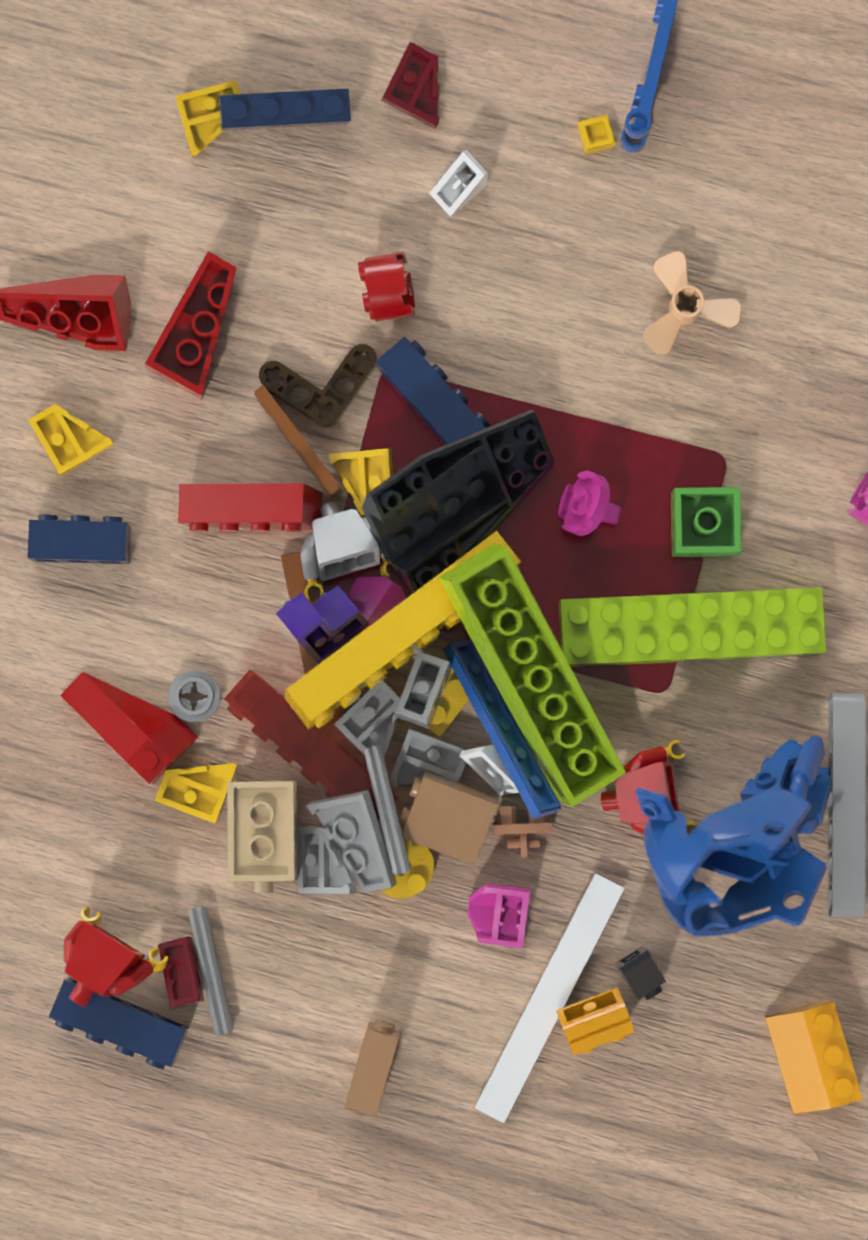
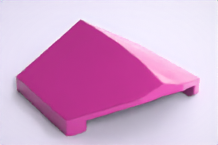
[347,576,406,632]
[467,883,530,949]

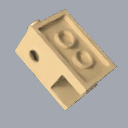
[227,781,298,893]

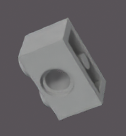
[395,651,452,729]

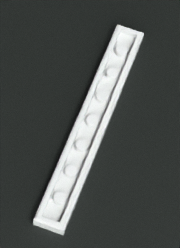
[474,873,625,1123]

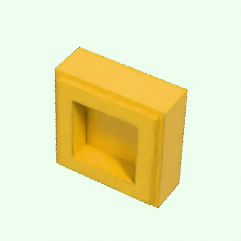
[577,114,616,155]

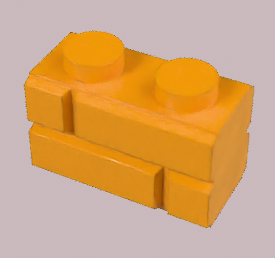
[556,987,635,1056]

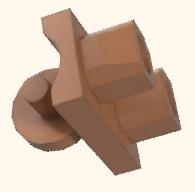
[493,806,553,858]

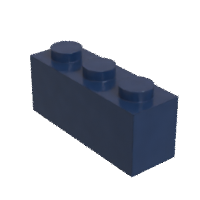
[27,514,131,564]

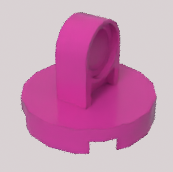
[558,470,622,536]

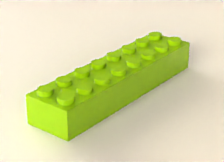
[438,544,626,807]
[558,587,826,667]

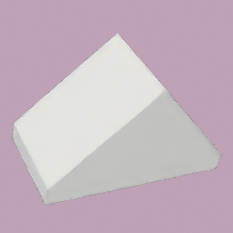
[429,150,488,217]
[460,745,519,796]

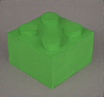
[671,487,741,557]

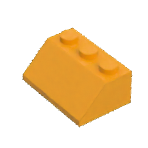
[765,999,863,1114]

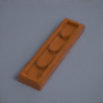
[254,385,342,498]

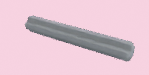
[364,745,410,875]
[188,906,233,1036]

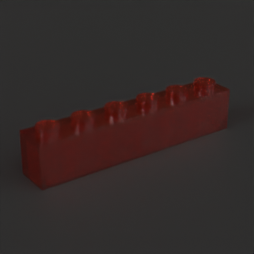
[224,669,399,822]

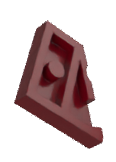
[381,42,439,129]

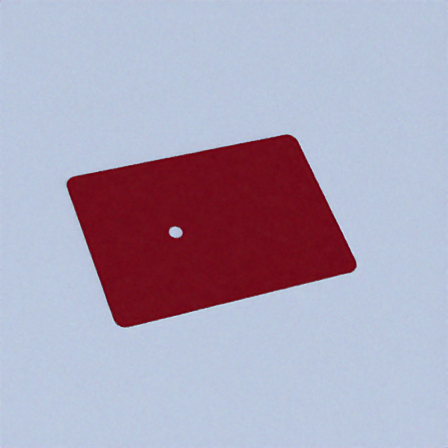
[323,374,726,693]

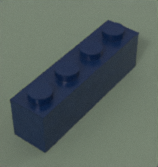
[218,88,351,131]
[375,336,490,445]
[49,977,189,1069]

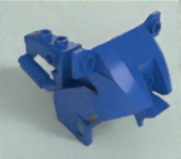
[635,735,832,936]

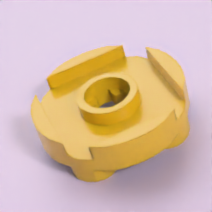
[381,838,434,899]

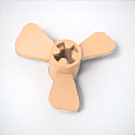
[643,251,741,356]

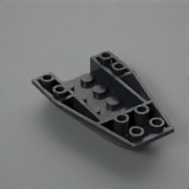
[362,410,555,593]

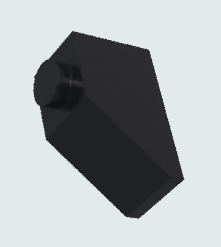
[615,946,666,1000]

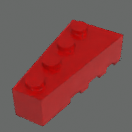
[145,251,237,400]
[178,483,323,532]

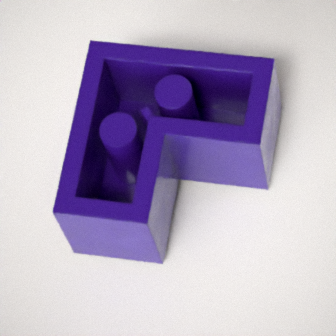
[276,585,369,665]

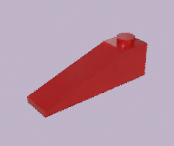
[0,275,131,351]
[60,672,199,784]

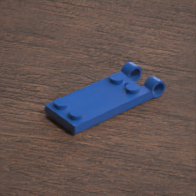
[620,0,678,153]

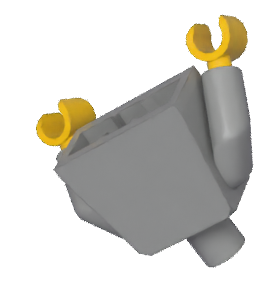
[300,502,390,601]

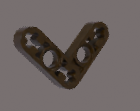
[259,344,377,427]

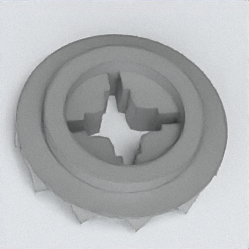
[168,670,221,723]

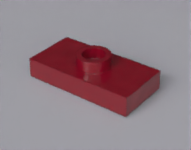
[158,936,204,1009]

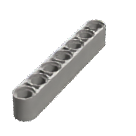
[828,692,866,919]

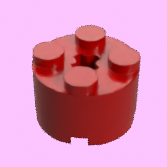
[358,251,415,322]

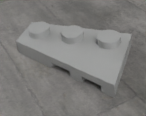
[306,790,397,893]

